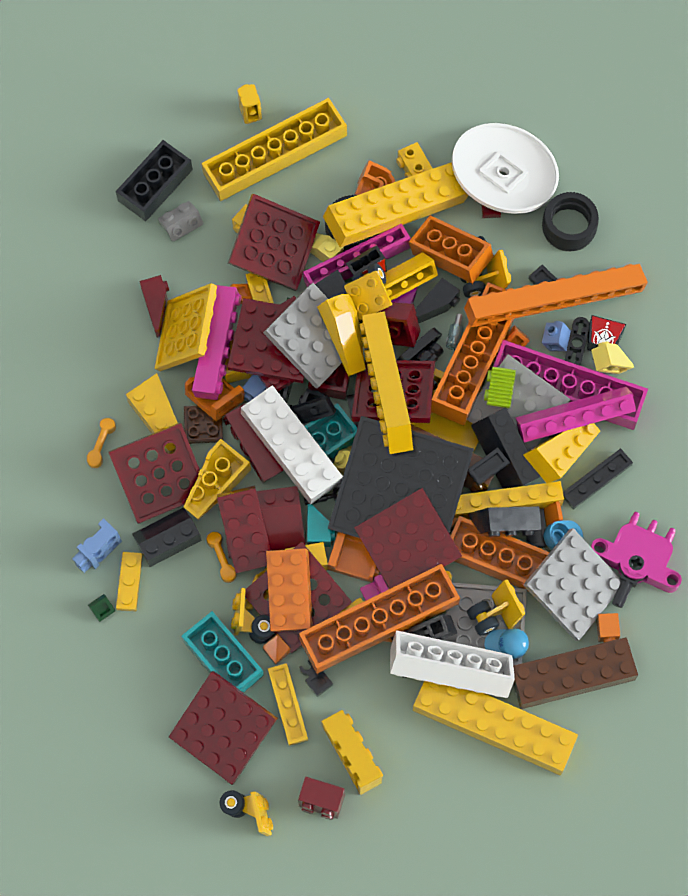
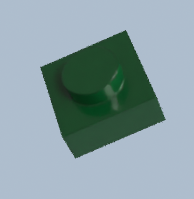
[88,594,115,622]

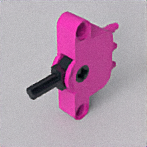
[591,512,682,608]

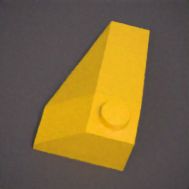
[317,294,366,376]
[184,439,251,520]

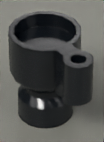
[414,342,444,362]

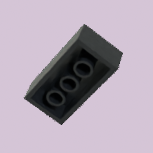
[115,140,193,221]

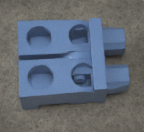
[72,518,122,573]

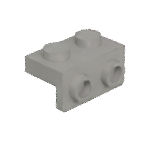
[158,201,203,241]

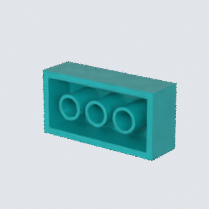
[304,403,357,461]
[181,611,264,693]

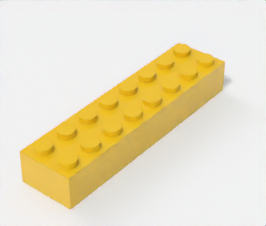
[201,98,347,202]
[323,162,469,247]
[359,311,413,454]
[413,681,578,776]

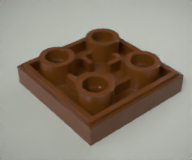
[184,406,223,444]

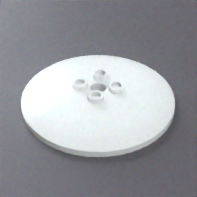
[452,123,559,214]

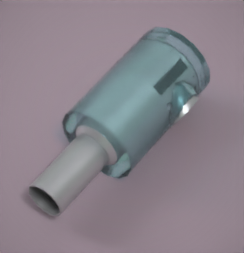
[446,314,464,350]

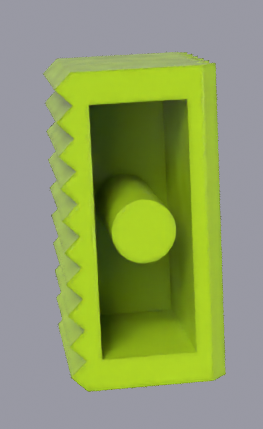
[484,367,516,408]

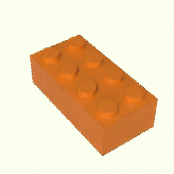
[409,215,494,284]
[266,548,313,632]

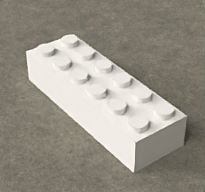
[241,385,343,505]
[390,630,515,698]

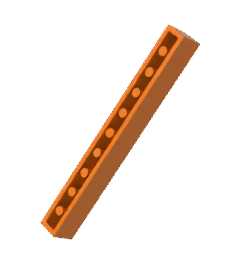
[464,264,648,328]

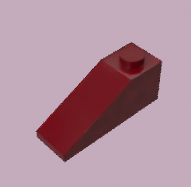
[139,275,169,337]

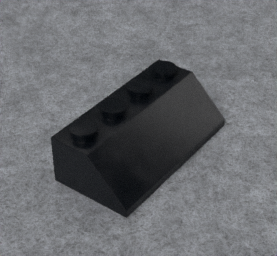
[471,407,541,489]

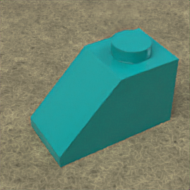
[307,504,335,547]

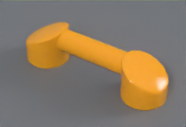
[87,418,116,468]
[206,532,236,583]

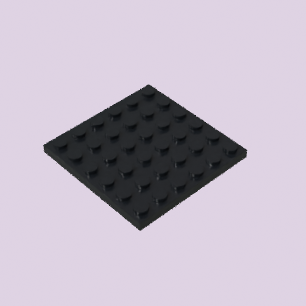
[328,416,474,538]

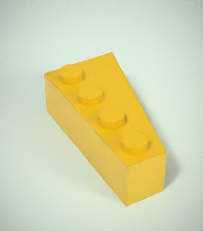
[126,373,178,453]
[523,423,600,484]
[321,710,383,795]

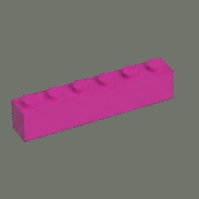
[303,223,411,287]
[192,285,241,400]
[515,387,636,443]

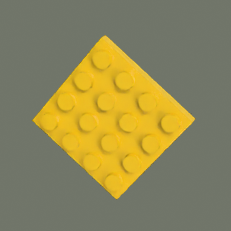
[154,283,217,371]

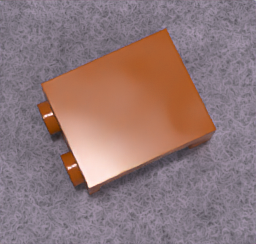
[185,376,244,421]
[328,532,380,583]

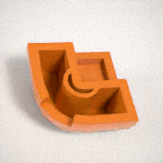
[354,160,395,195]

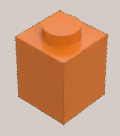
[596,613,620,643]

